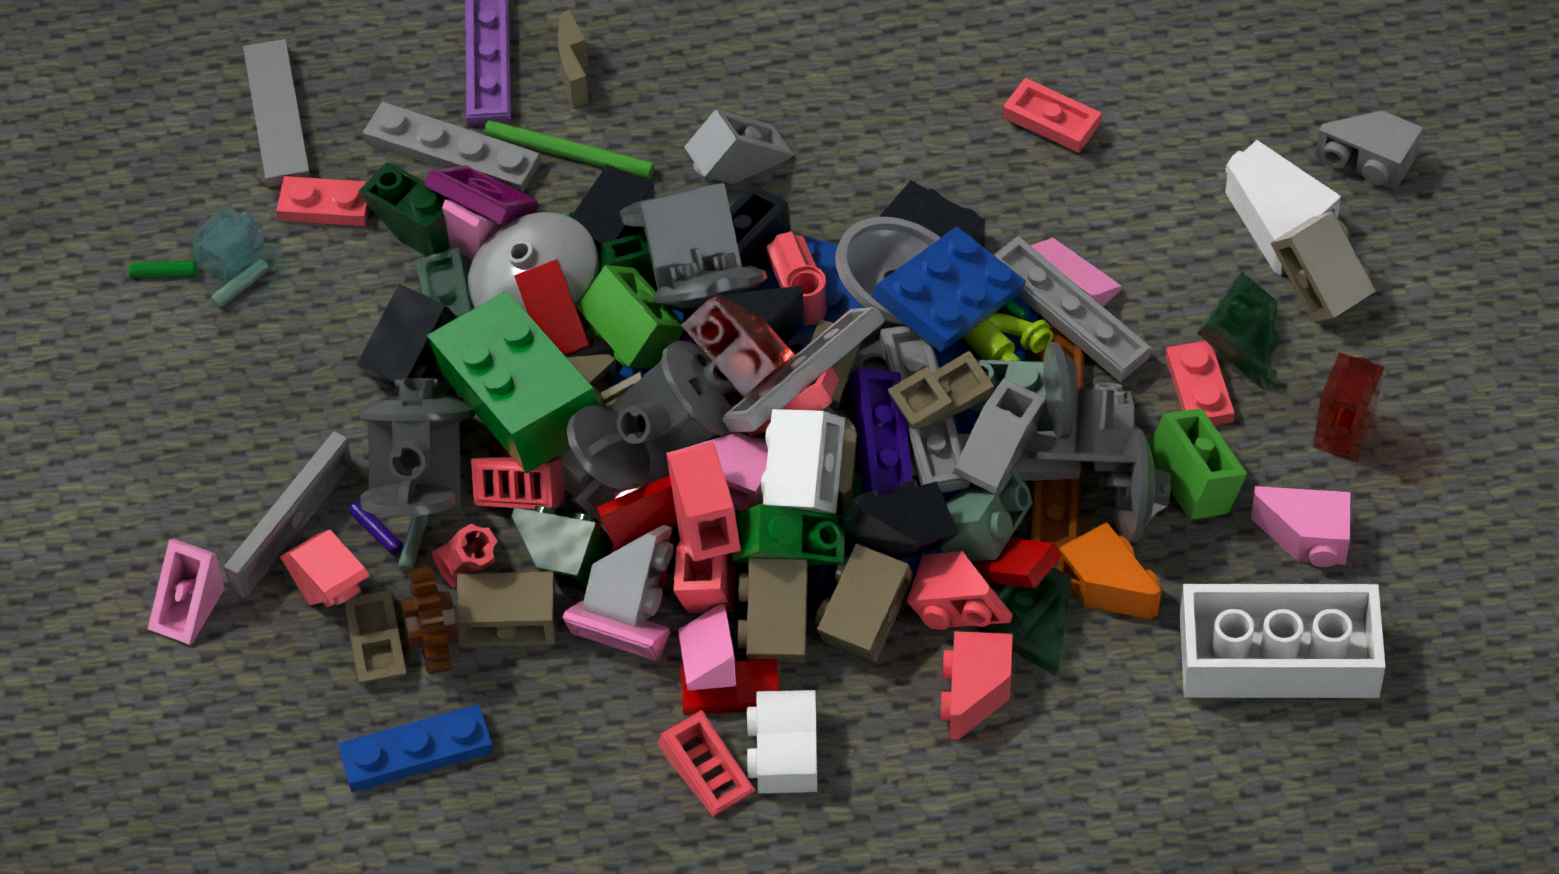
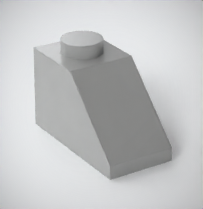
[684,109,793,184]

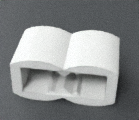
[747,690,817,793]

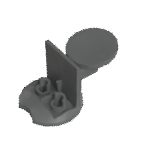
[620,183,767,324]
[566,340,747,490]
[1028,342,1171,542]
[359,378,475,517]

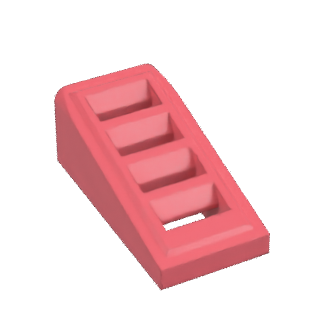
[471,457,565,509]
[657,710,755,817]

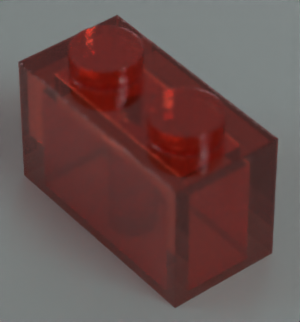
[1313,352,1384,462]

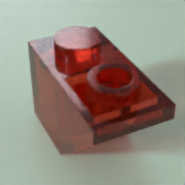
[681,293,795,397]

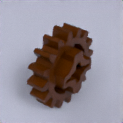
[401,567,459,674]

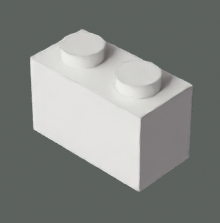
[761,409,845,514]

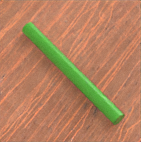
[484,120,655,180]

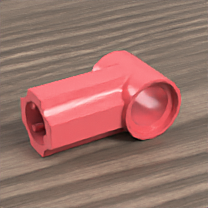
[766,231,827,326]
[432,523,497,588]

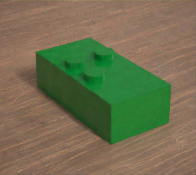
[427,290,600,474]

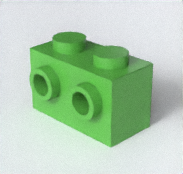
[577,265,687,369]
[1149,408,1247,520]

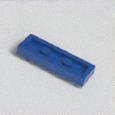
[338,704,493,793]

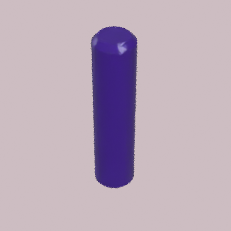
[349,502,403,555]

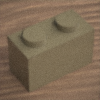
[1270,212,1376,322]
[815,544,914,663]
[738,559,808,663]
[456,569,556,647]

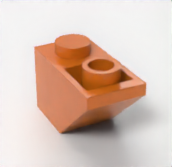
[1058,522,1162,619]

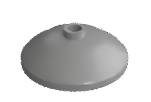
[468,212,599,314]
[835,217,941,326]

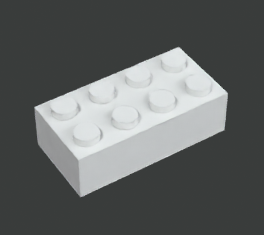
[1180,584,1386,698]

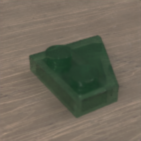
[1197,271,1277,390]
[977,566,1072,676]

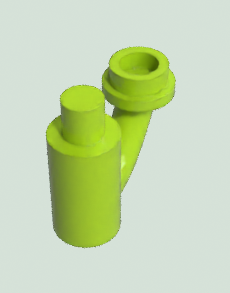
[962,313,1053,361]

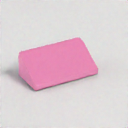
[1030,238,1122,306]
[563,601,670,661]
[678,604,736,690]

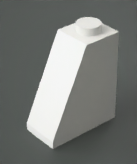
[1225,140,1341,276]

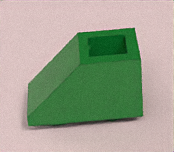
[732,504,845,566]

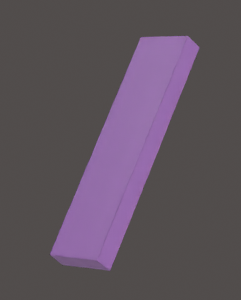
[465,0,511,126]

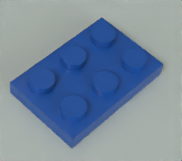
[871,227,1026,353]

